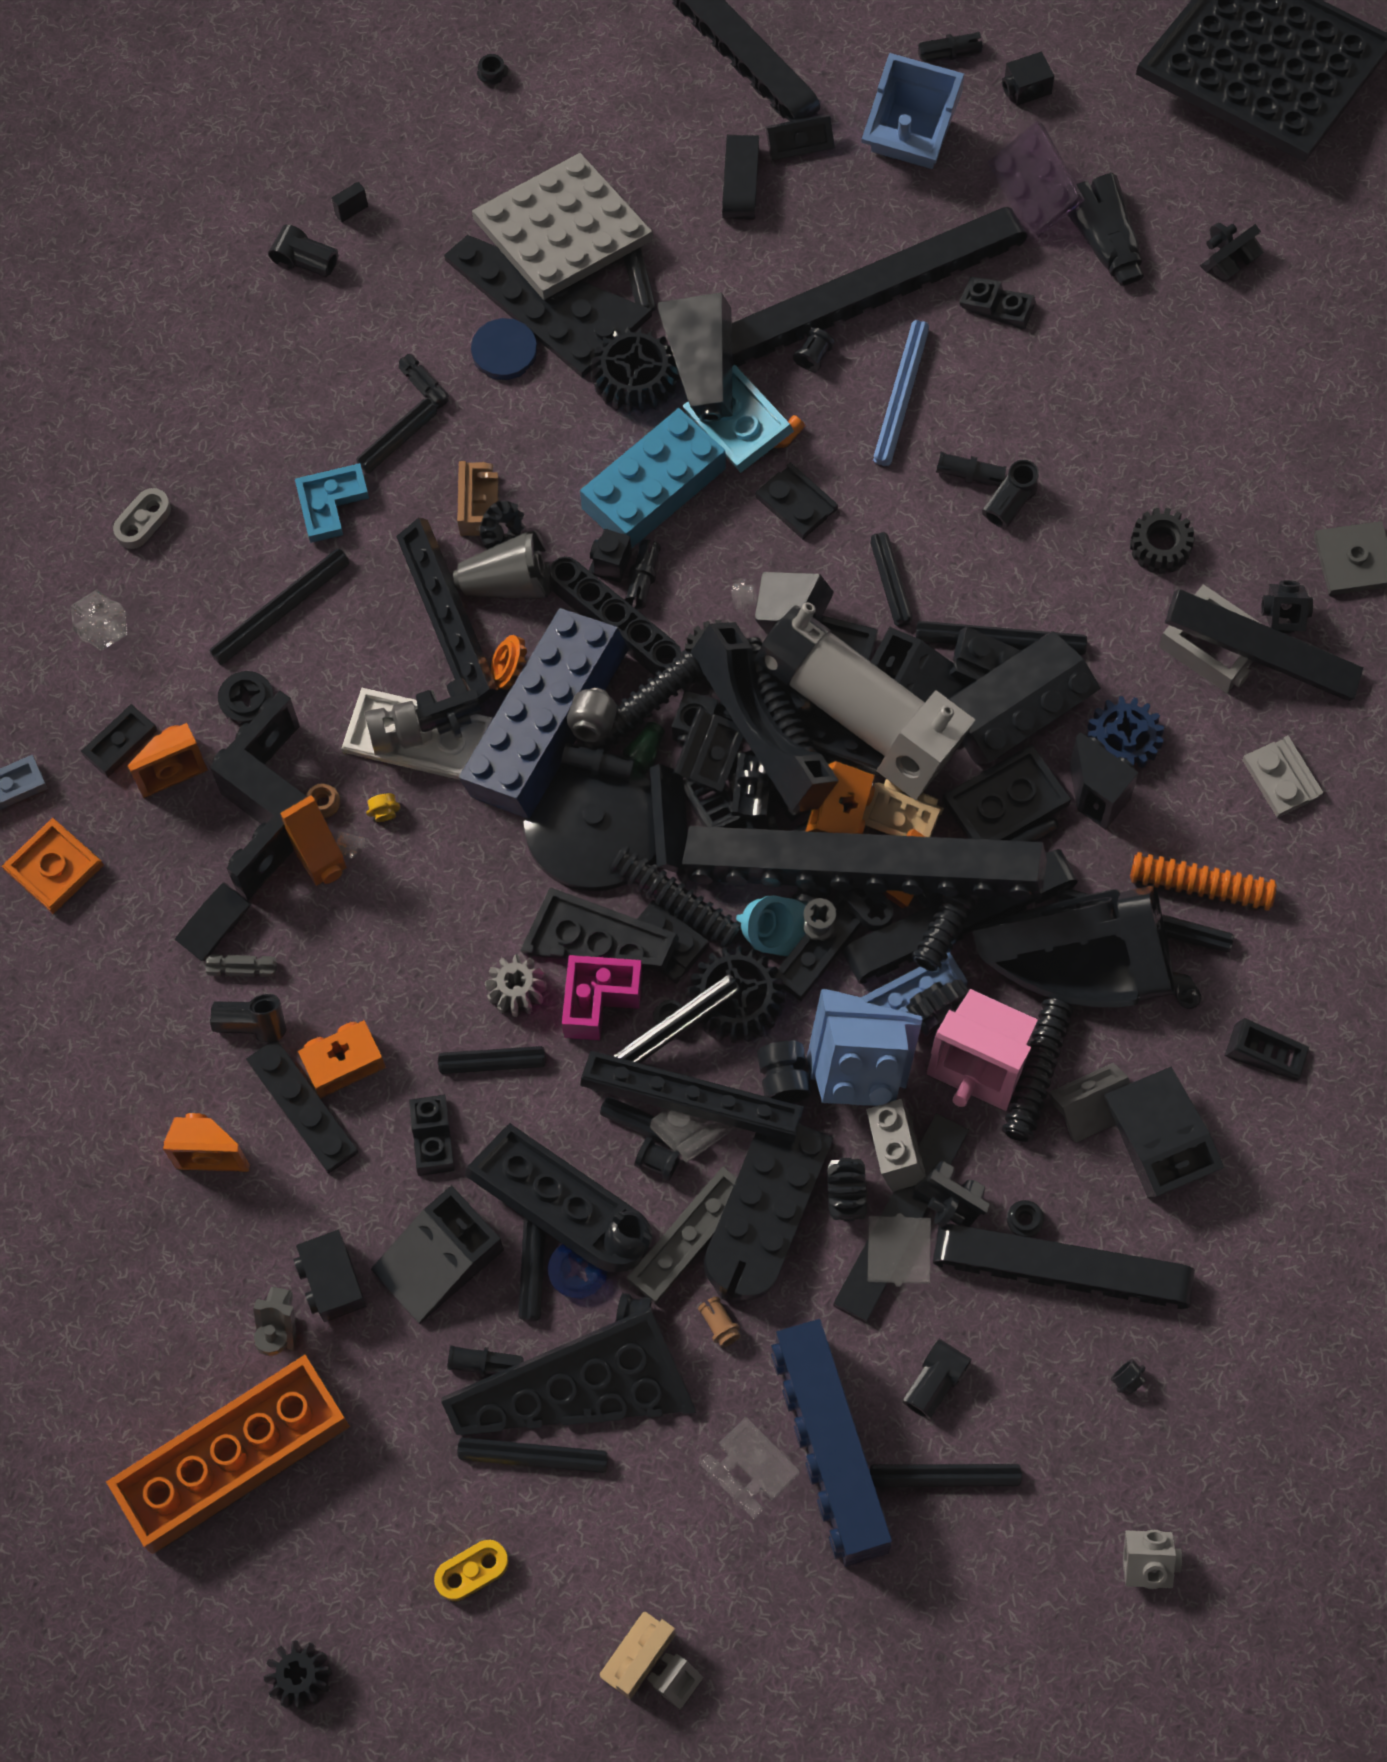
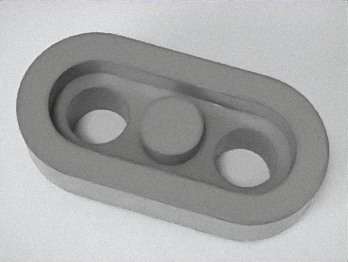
[113,488,171,549]

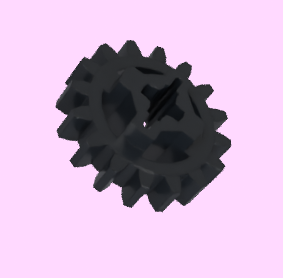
[905,979,969,1036]

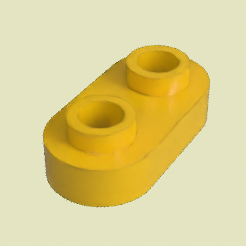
[434,1540,508,1601]

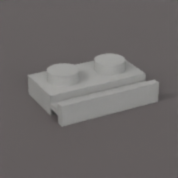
[1242,735,1323,818]

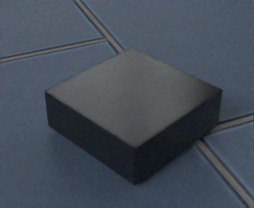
[332,182,368,223]

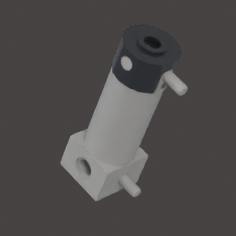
[754,602,976,800]

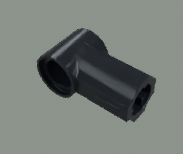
[268,224,339,277]
[982,460,1039,529]
[210,994,287,1042]
[902,1338,972,1420]

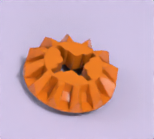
[491,635,527,690]

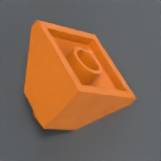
[128,723,208,798]
[163,1113,250,1172]

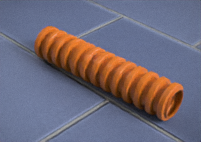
[1130,852,1277,911]

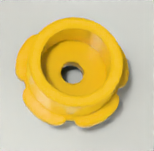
[366,793,400,822]

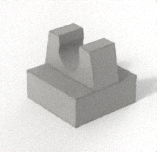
[647,1653,704,1709]

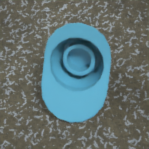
[736,896,816,956]

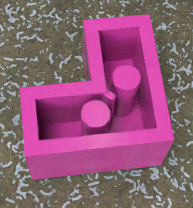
[562,955,643,1040]

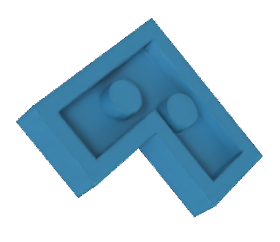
[295,463,369,543]

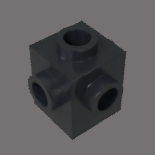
[1261,580,1313,633]

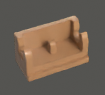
[457,461,498,536]

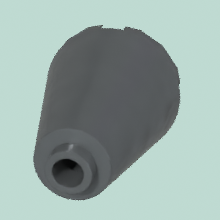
[453,531,551,599]

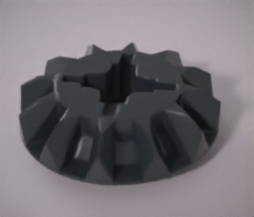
[480,500,526,550]
[218,671,273,724]

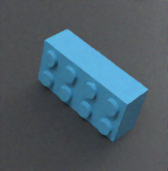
[580,408,726,549]

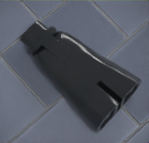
[1059,173,1144,286]

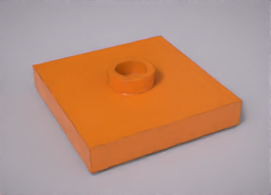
[2,818,104,914]

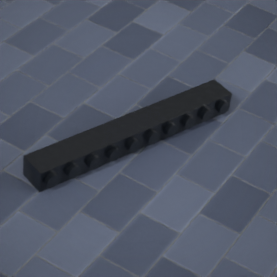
[682,826,1047,901]

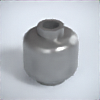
[567,688,617,742]

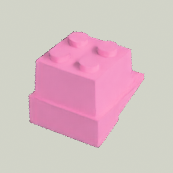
[927,989,1038,1111]

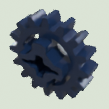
[1087,696,1164,769]

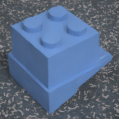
[861,53,964,169]
[807,989,922,1106]

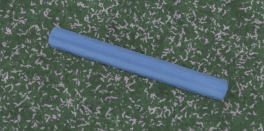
[874,320,929,466]

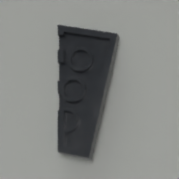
[520,887,679,970]

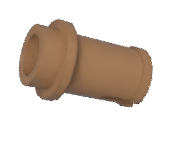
[698,1296,741,1347]

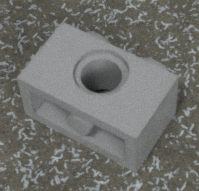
[866,1099,926,1192]

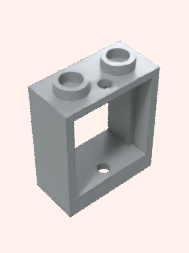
[1159,584,1262,693]

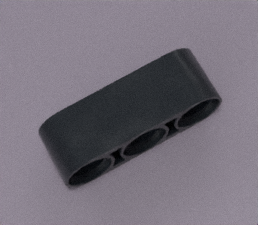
[722,134,759,219]

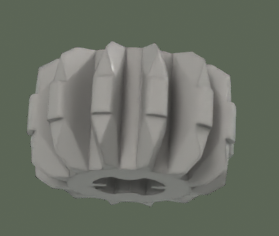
[485,954,547,1017]

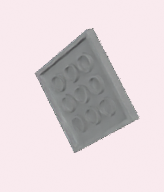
[472,153,653,300]

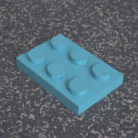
[682,365,794,473]

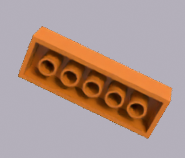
[106,1355,350,1554]

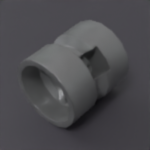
[365,701,423,756]

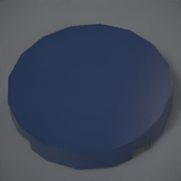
[471,318,537,380]

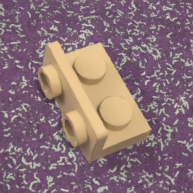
[862,779,944,837]
[600,1612,676,1700]

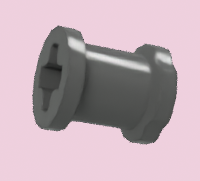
[804,898,836,941]

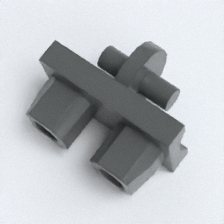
[253,1287,297,1356]

